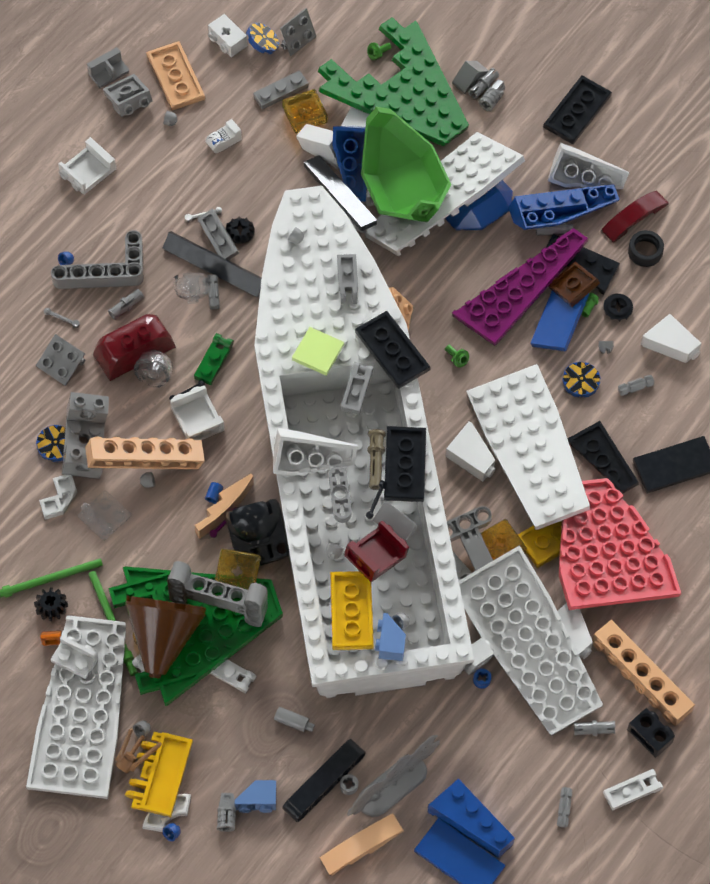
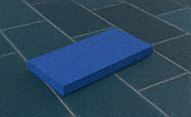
[531,291,589,351]
[414,818,506,884]

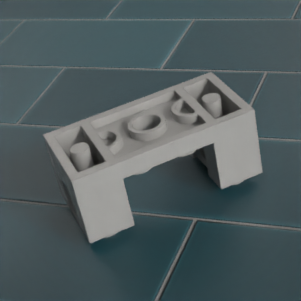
[62,392,109,479]

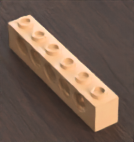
[85,437,205,469]
[592,619,695,726]

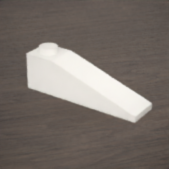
[548,143,629,189]
[273,428,358,476]

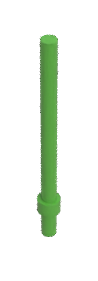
[0,558,103,598]
[88,571,138,676]

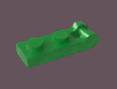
[194,333,234,385]

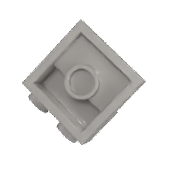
[103,74,153,117]

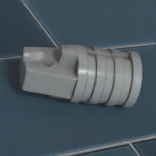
[479,79,505,111]
[217,793,236,832]

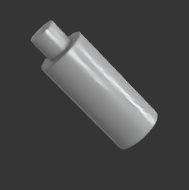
[536,223,573,235]
[274,707,315,732]

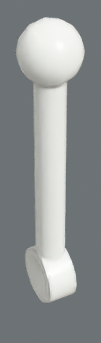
[185,207,222,222]

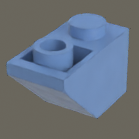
[375,613,406,661]
[235,780,276,813]

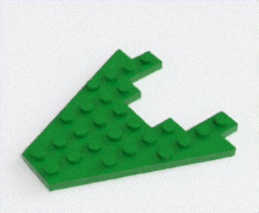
[318,17,469,147]
[108,566,283,706]

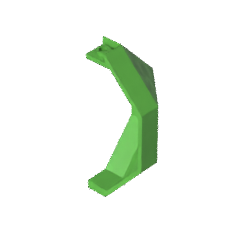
[361,106,452,222]

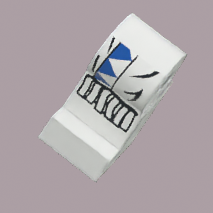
[205,119,242,153]

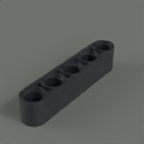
[282,739,366,822]

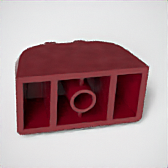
[93,314,176,381]

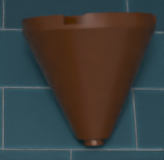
[125,596,206,679]

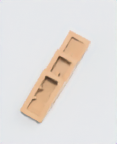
[195,474,254,538]
[319,813,404,876]

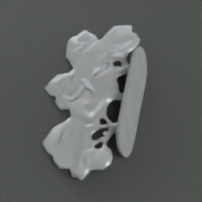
[347,735,440,817]

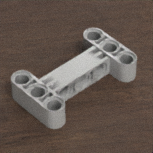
[447,506,493,571]
[167,561,268,627]

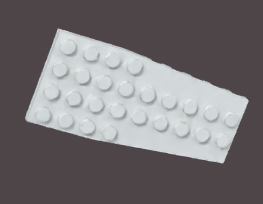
[363,132,525,256]
[466,364,590,530]
[459,545,603,735]
[26,615,126,799]

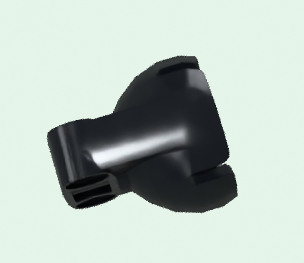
[225,499,290,569]

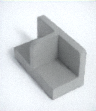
[87,47,129,88]

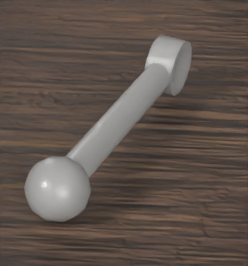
[44,308,80,328]

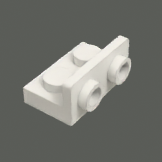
[51,636,98,679]

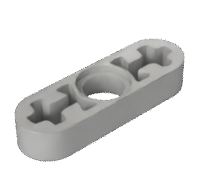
[329,466,352,523]

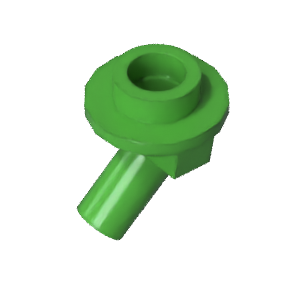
[367,42,392,60]
[444,344,469,367]

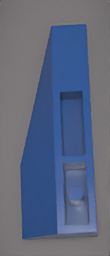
[508,184,620,230]

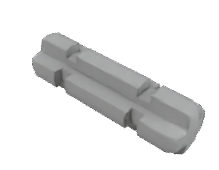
[207,275,220,310]
[618,375,654,396]
[557,787,572,828]

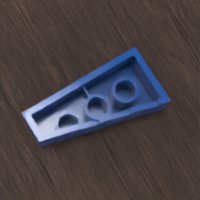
[427,779,515,858]

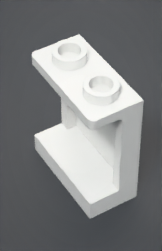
[58,137,116,195]
[170,386,224,440]

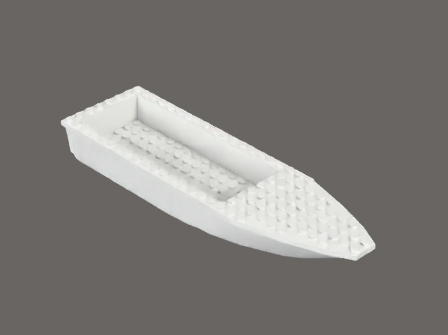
[254,186,474,698]

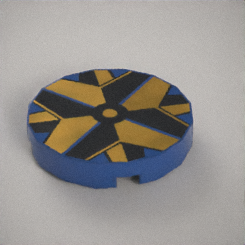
[246,23,279,54]
[562,362,601,398]
[36,425,65,462]

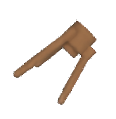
[115,728,162,773]

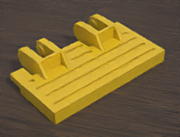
[125,732,193,818]

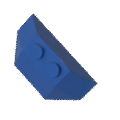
[445,180,513,231]

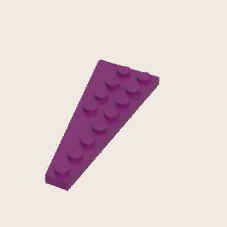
[452,228,588,346]

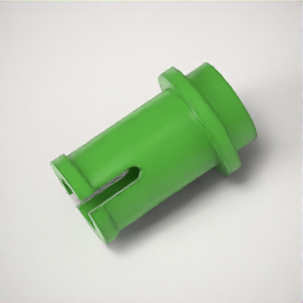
[581,293,599,317]

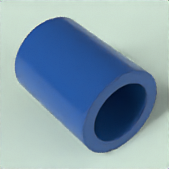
[205,482,224,504]

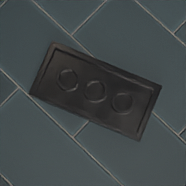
[543,75,612,145]
[355,311,431,389]
[384,426,426,502]
[633,436,710,493]

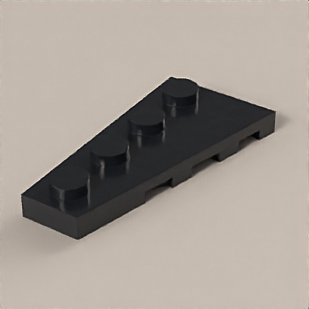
[546,234,620,295]
[567,421,639,494]

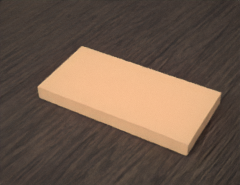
[146,41,205,111]

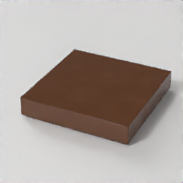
[549,261,600,307]

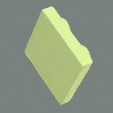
[292,327,344,376]

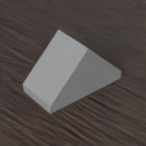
[452,61,489,94]

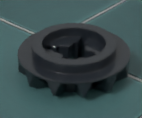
[226,216,255,244]
[603,294,633,322]

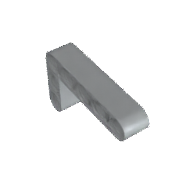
[51,230,144,289]

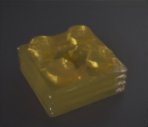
[282,89,328,134]
[481,519,527,560]
[215,549,261,590]

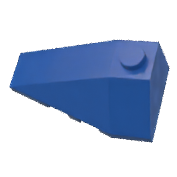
[332,126,367,202]

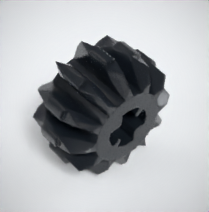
[34,587,68,622]

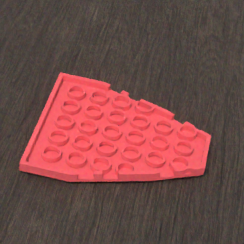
[559,478,681,610]

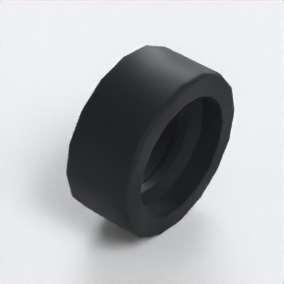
[628,230,664,267]

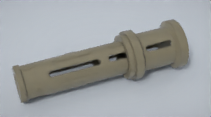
[367,429,386,490]

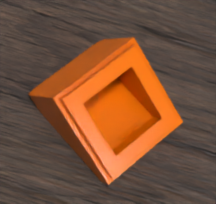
[40,630,62,646]

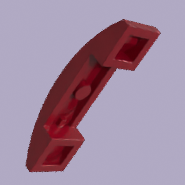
[601,190,669,243]

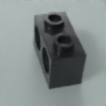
[627,708,675,758]

